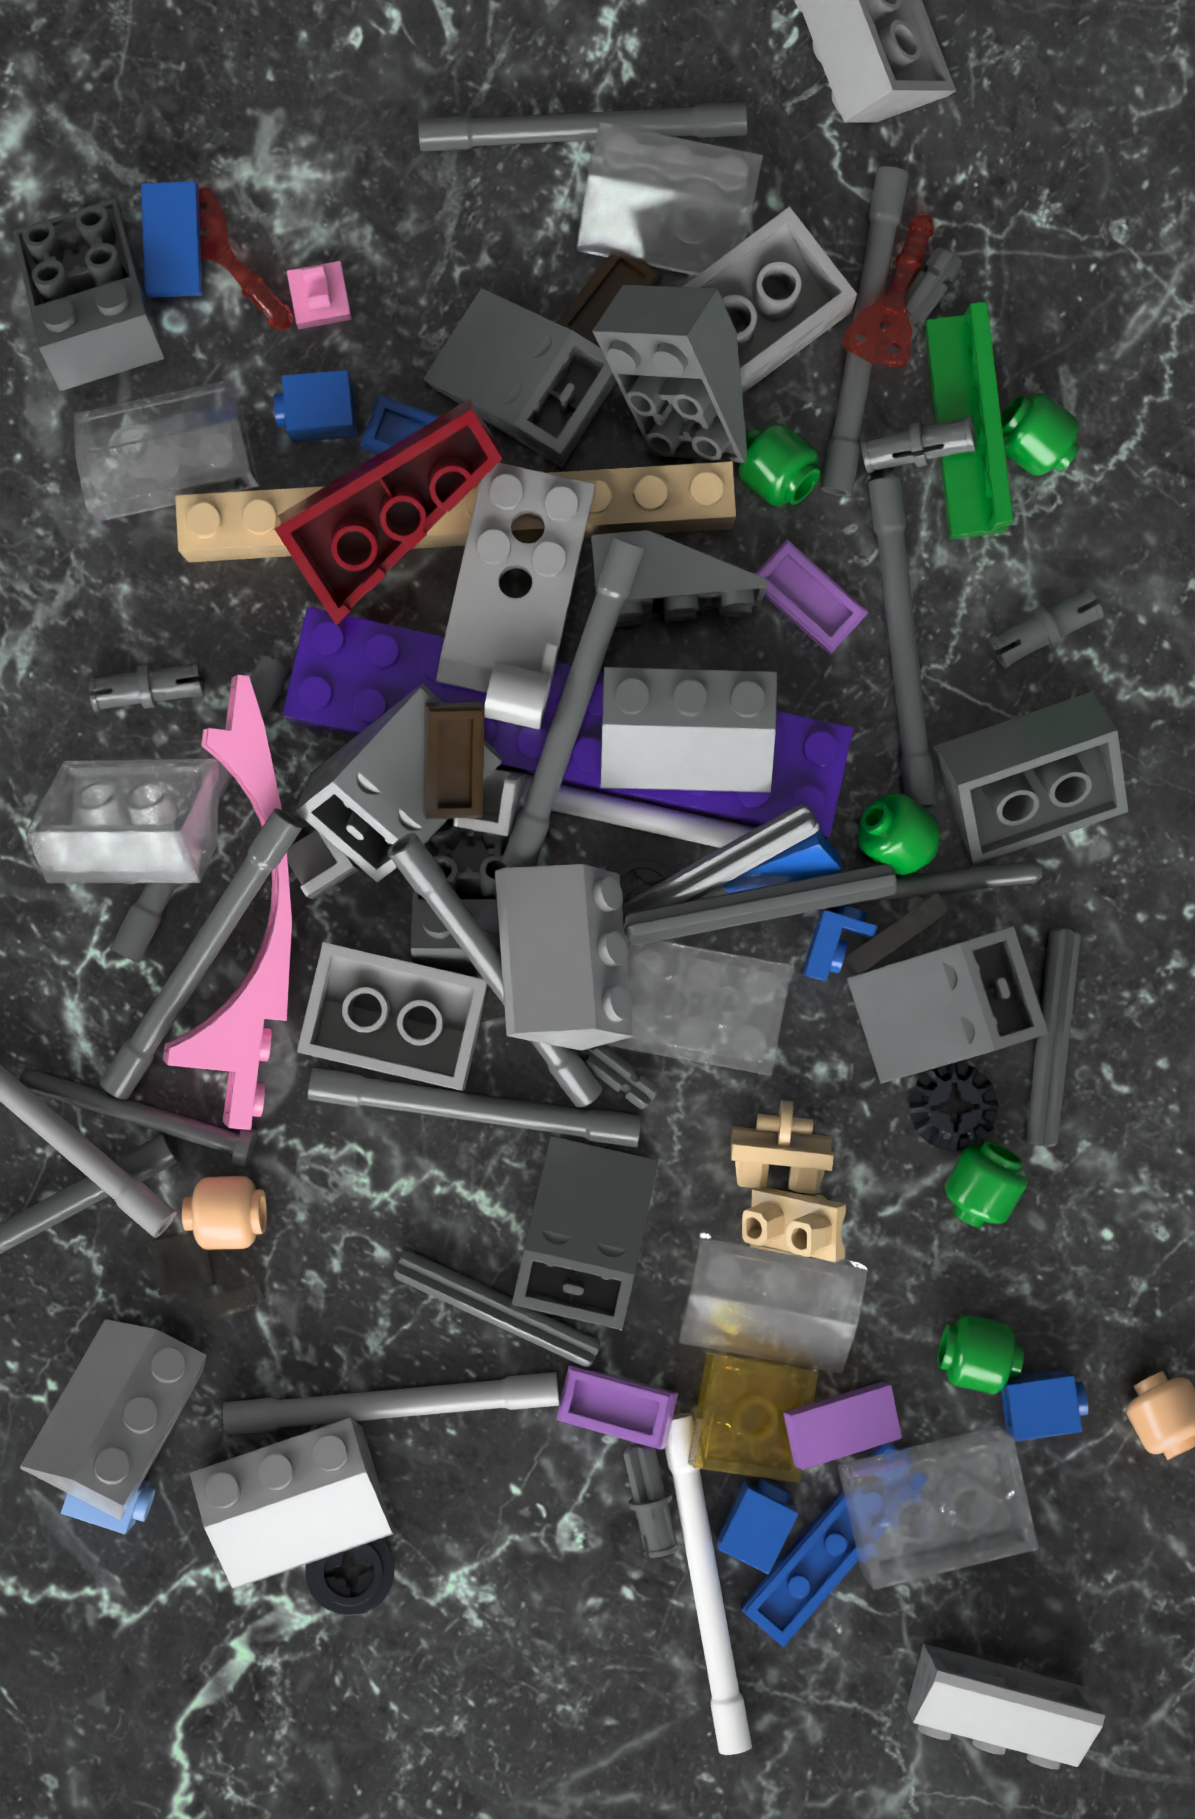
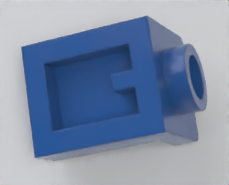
[801,905,878,981]

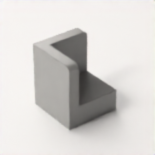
[453,767,527,836]
[287,830,359,899]

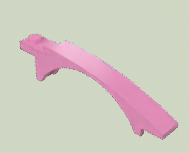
[163,675,292,1130]

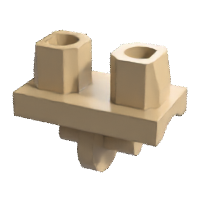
[730,1100,834,1194]
[742,1187,846,1262]

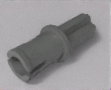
[624,1443,679,1558]

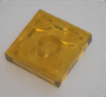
[688,1352,819,1483]

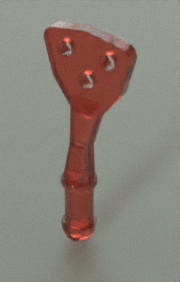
[199,187,293,330]
[842,213,935,368]

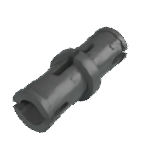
[861,416,977,473]
[989,587,1104,669]
[88,662,205,712]

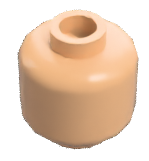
[182,1176,267,1250]
[1126,1371,1195,1460]

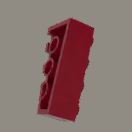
[274,399,502,626]

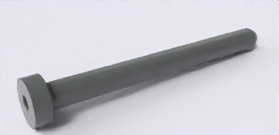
[801,861,1042,917]
[19,1069,258,1168]

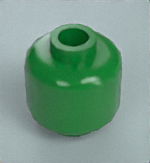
[1001,393,1080,476]
[738,423,820,506]
[857,793,940,875]
[944,1141,1028,1228]
[938,1314,1024,1394]

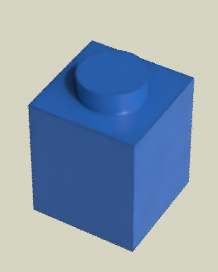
[274,370,358,442]
[1001,1368,1088,1442]
[716,1478,799,1575]

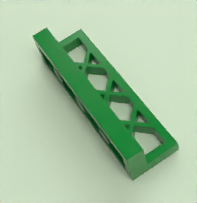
[924,302,1013,540]

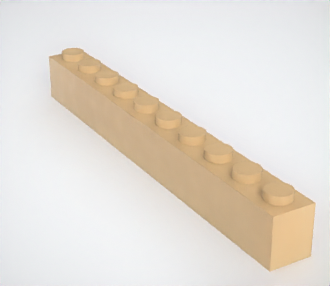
[175,461,736,562]

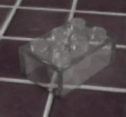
[605,935,792,1076]
[838,1426,1039,1590]

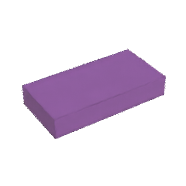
[755,539,868,655]
[556,1364,678,1450]
[783,1381,902,1470]

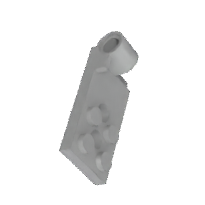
[436,463,595,730]

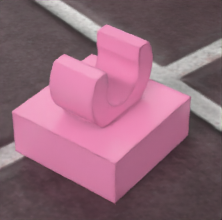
[287,261,352,329]

